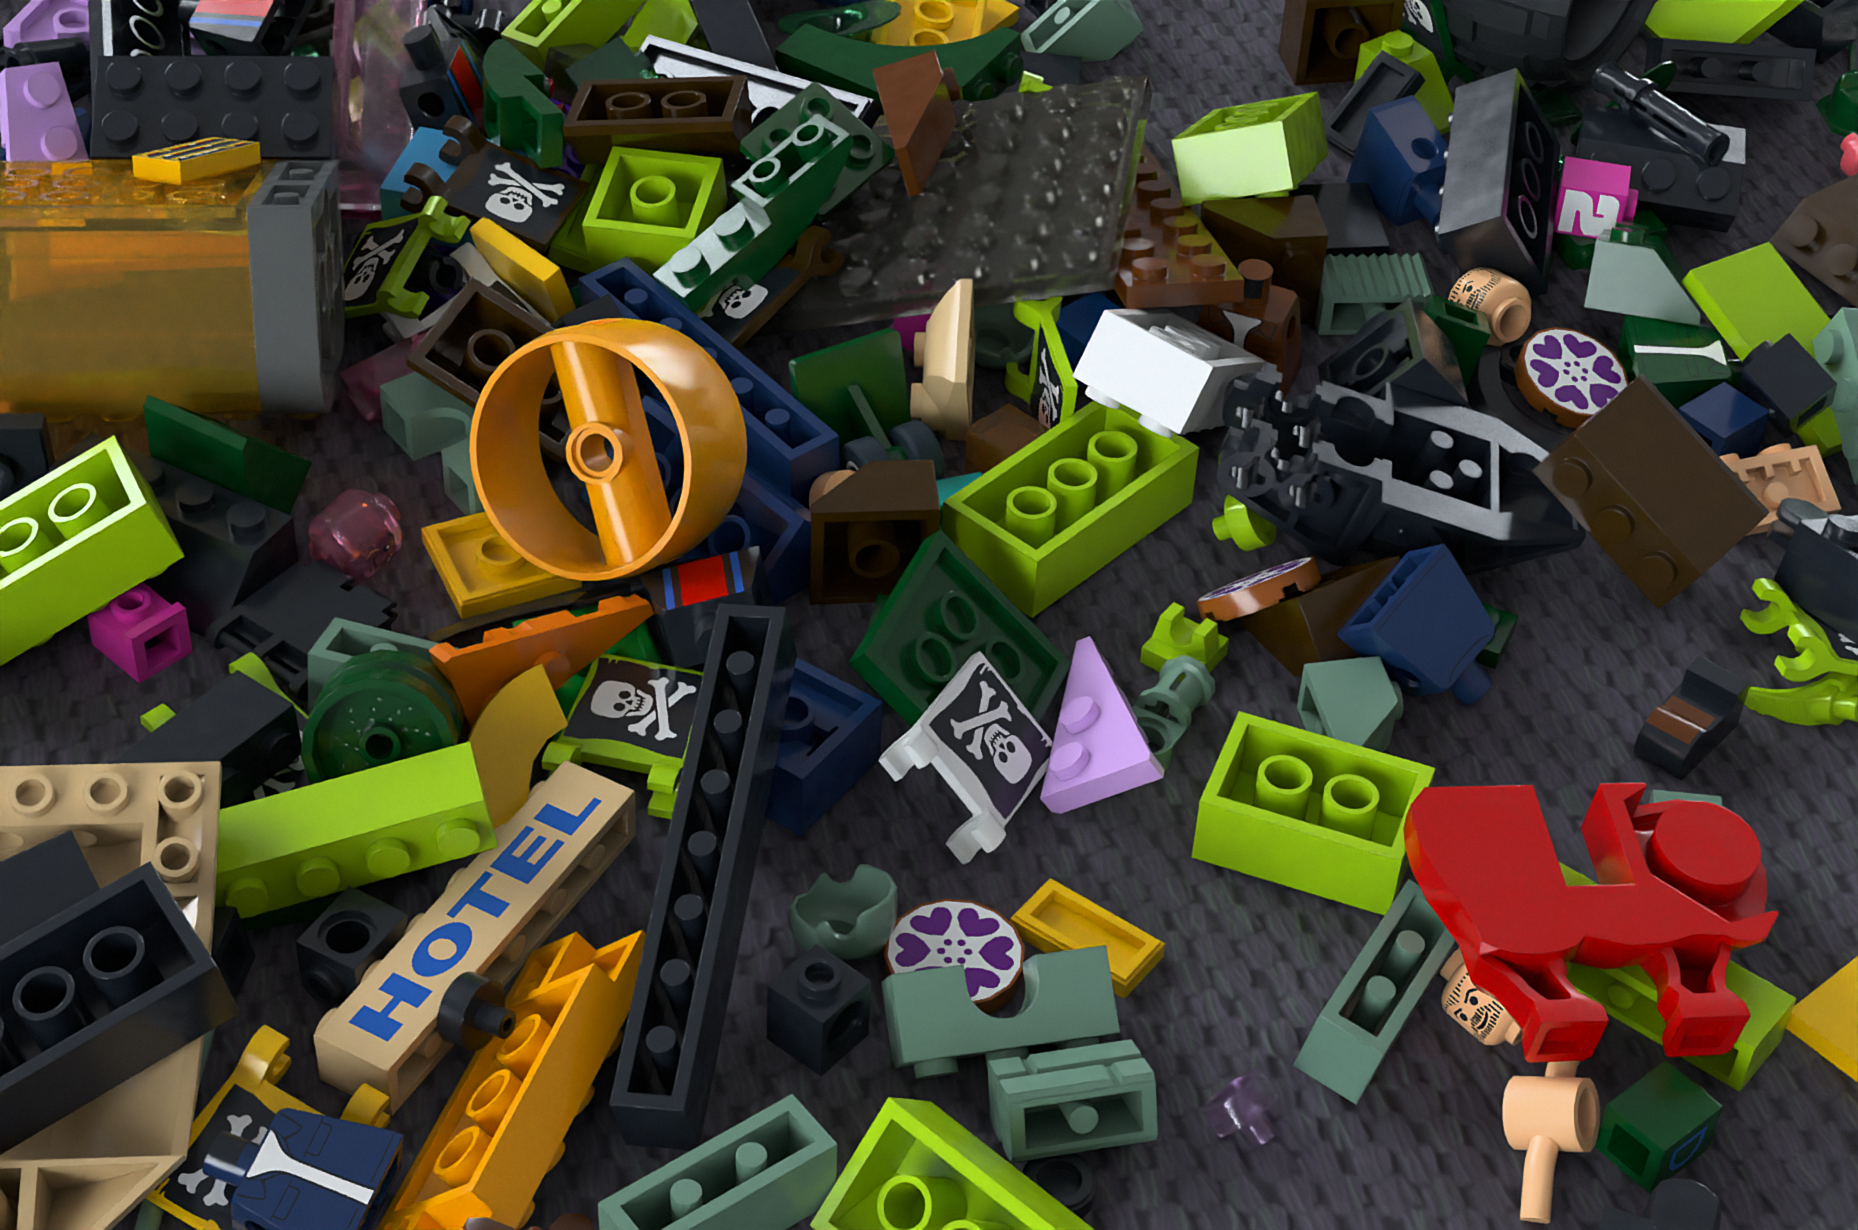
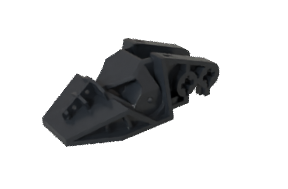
[1216,362,1586,576]

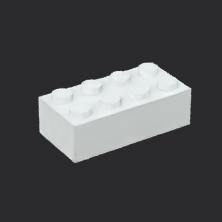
[1072,308,1266,438]

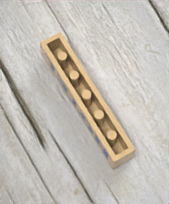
[313,760,636,1116]

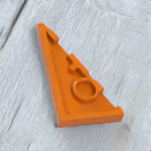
[428,594,654,739]

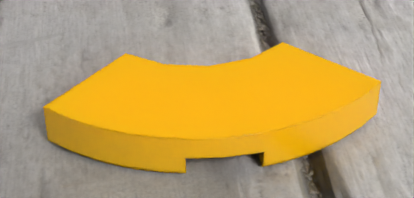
[467,663,568,830]

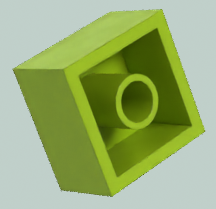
[582,146,728,282]

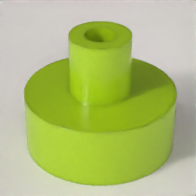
[1212,494,1276,552]

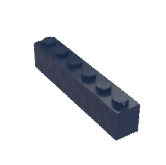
[579,256,840,508]

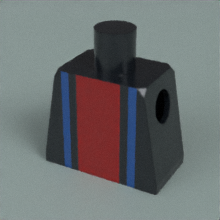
[178,0,315,56]
[398,25,488,139]
[640,546,774,668]

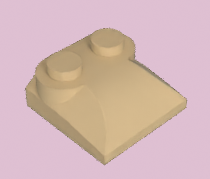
[910,279,976,441]

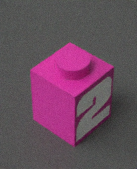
[1553,156,1639,239]

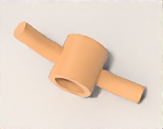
[1503,1061,1600,1224]

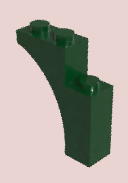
[775,23,1024,134]

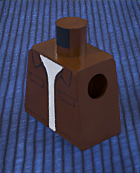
[1196,259,1302,399]

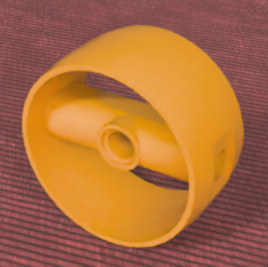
[469,318,747,581]

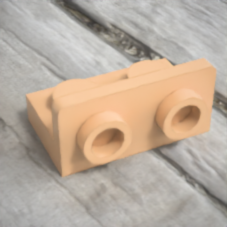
[1720,443,1841,536]

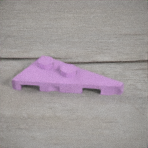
[1040,636,1164,814]

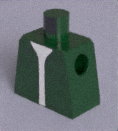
[1616,315,1744,411]

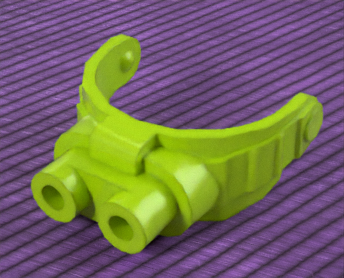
[1744,646,1858,726]

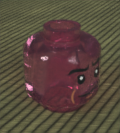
[308,488,403,581]

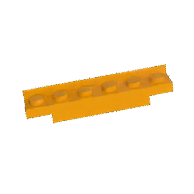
[376,930,646,1230]

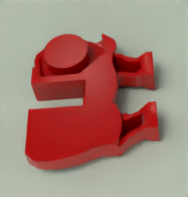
[1403,782,1778,1063]

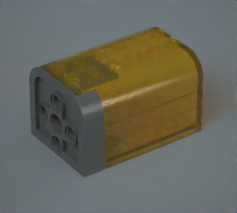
[0,160,346,422]

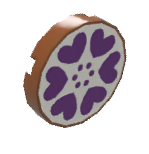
[1514,327,1629,428]
[1196,557,1322,622]
[883,899,1025,1015]

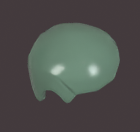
[974,280,1041,370]
[787,864,898,963]

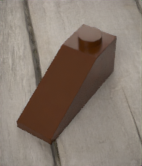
[872,50,961,197]

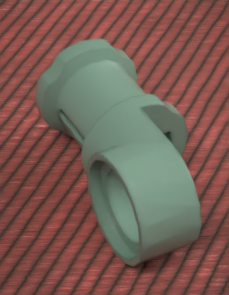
[1132,655,1216,771]

